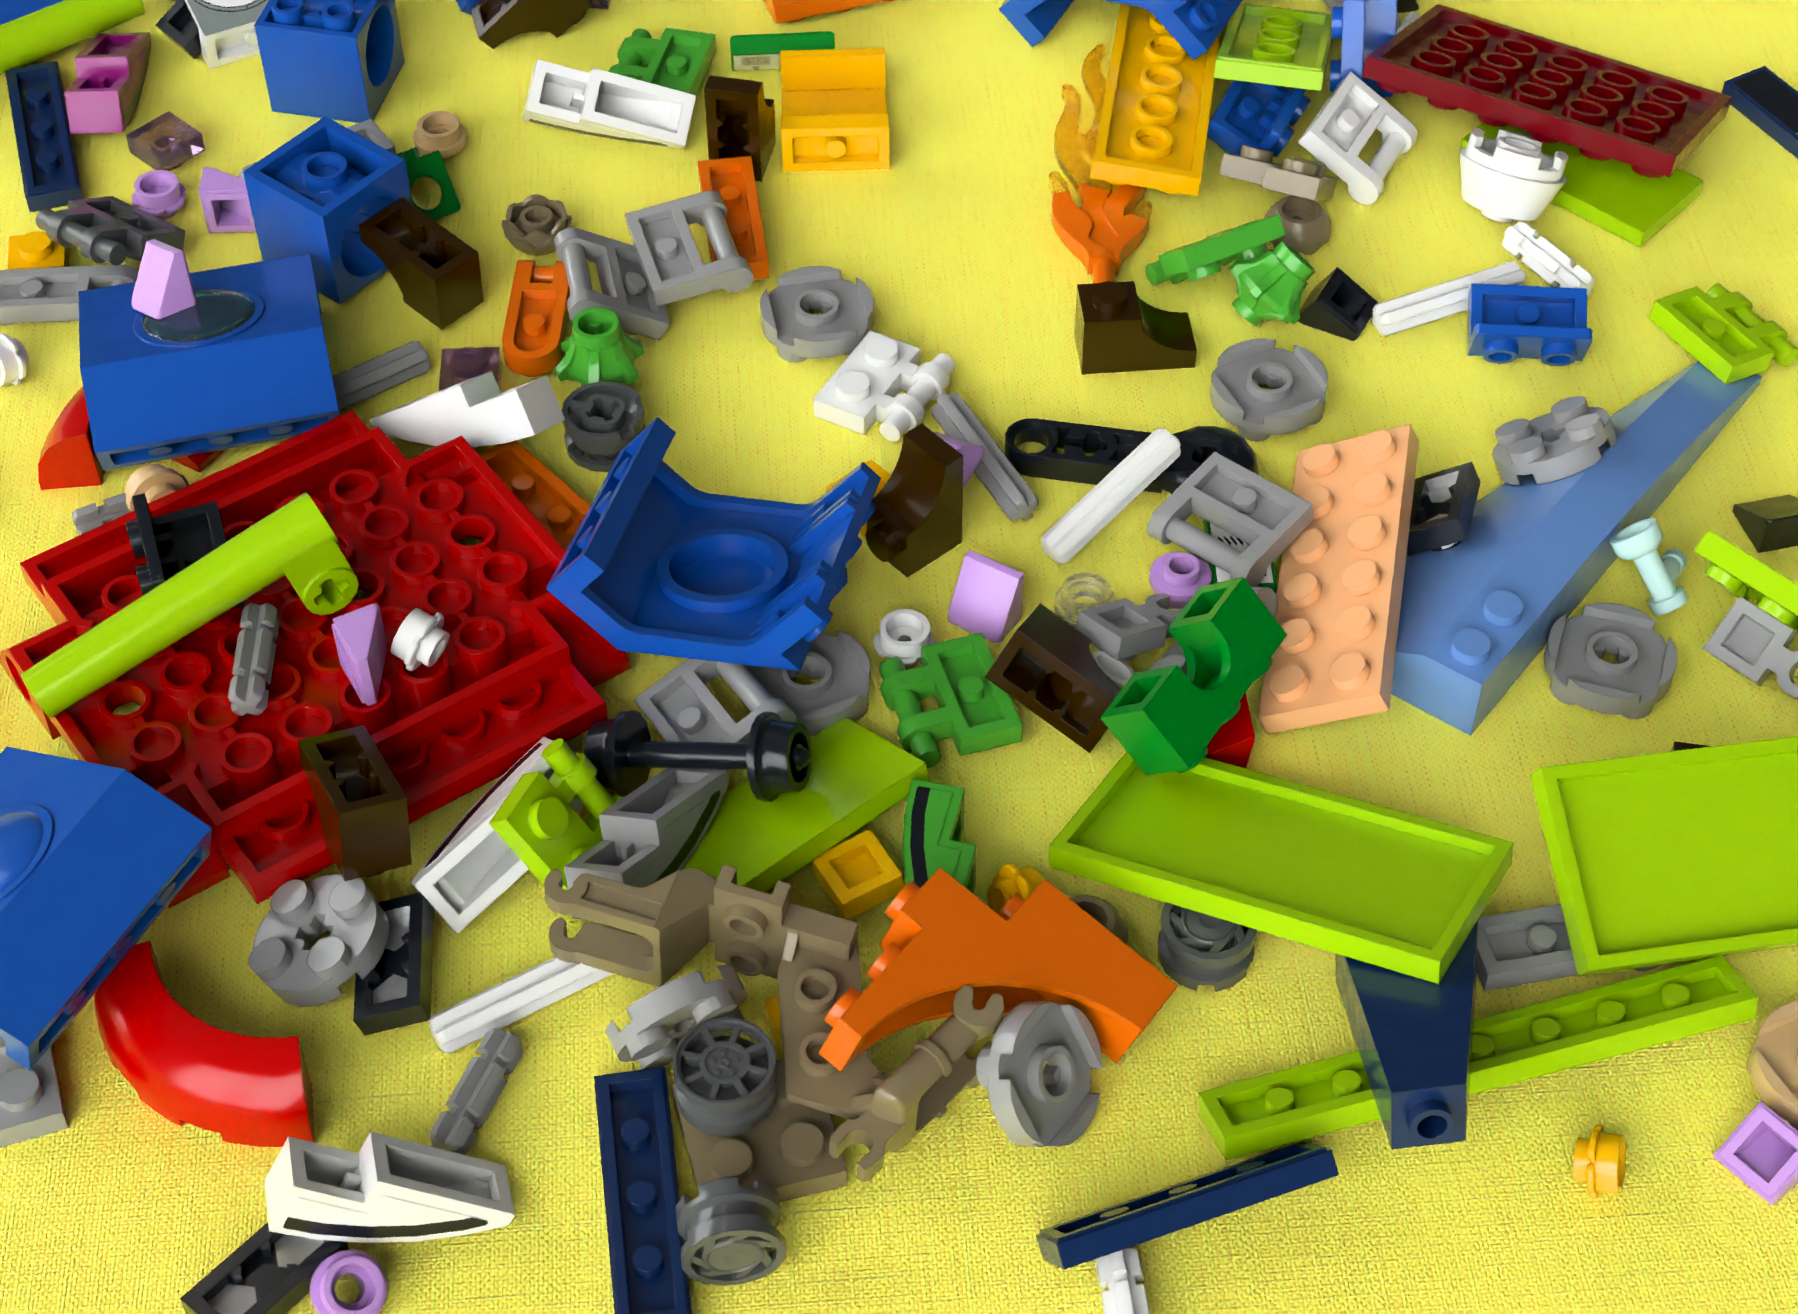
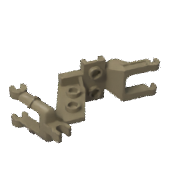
[544,864,1004,1183]

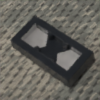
[1407,462,1481,556]
[353,892,434,1035]
[180,1222,349,1314]

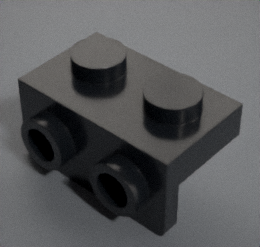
[125,493,244,609]

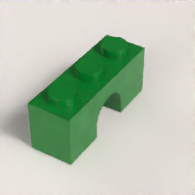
[1100,577,1287,775]

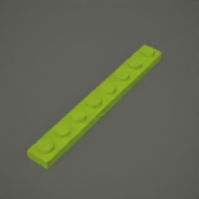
[1198,955,1758,1160]

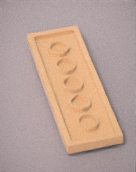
[1258,424,1419,734]

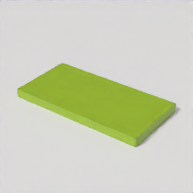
[1530,736,1798,977]
[1049,751,1514,984]

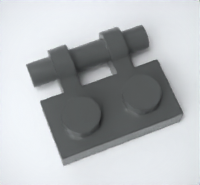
[36,196,185,265]

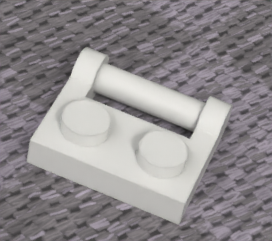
[1298,71,1418,205]

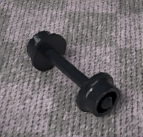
[584,710,813,802]

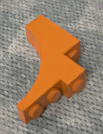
[819,867,1178,1072]

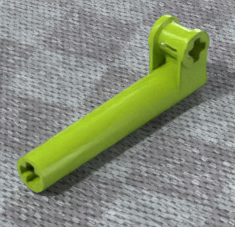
[0,0,145,75]
[21,492,359,718]

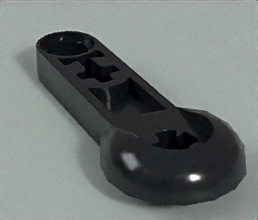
[1005,418,1259,493]

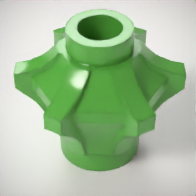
[1229,241,1315,327]
[555,307,644,385]

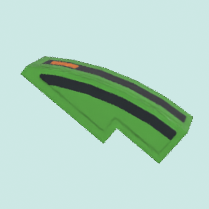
[902,779,976,893]

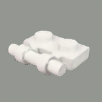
[813,330,956,442]

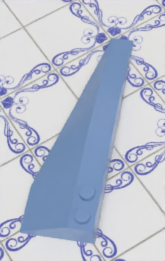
[1391,360,1762,736]

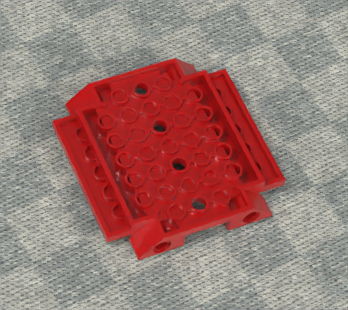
[0,410,630,908]

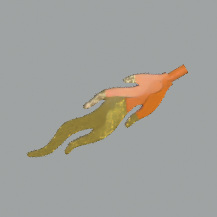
[1048,44,1152,283]

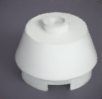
[1460,128,1569,223]

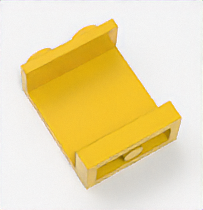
[780,48,890,172]

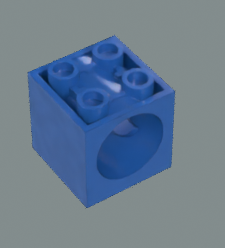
[254,0,405,123]
[243,116,412,305]

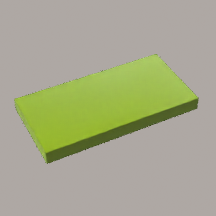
[1214,3,1333,91]
[1459,123,1704,247]
[683,717,930,892]

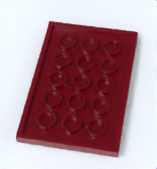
[1362,4,1732,178]

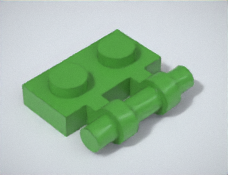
[608,28,716,96]
[1146,214,1286,286]
[879,632,1022,768]

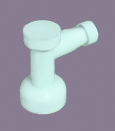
[1609,518,1688,616]

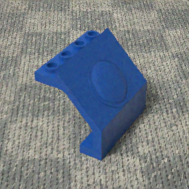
[546,417,881,671]
[0,747,212,1071]

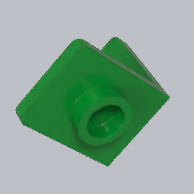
[396,147,461,220]

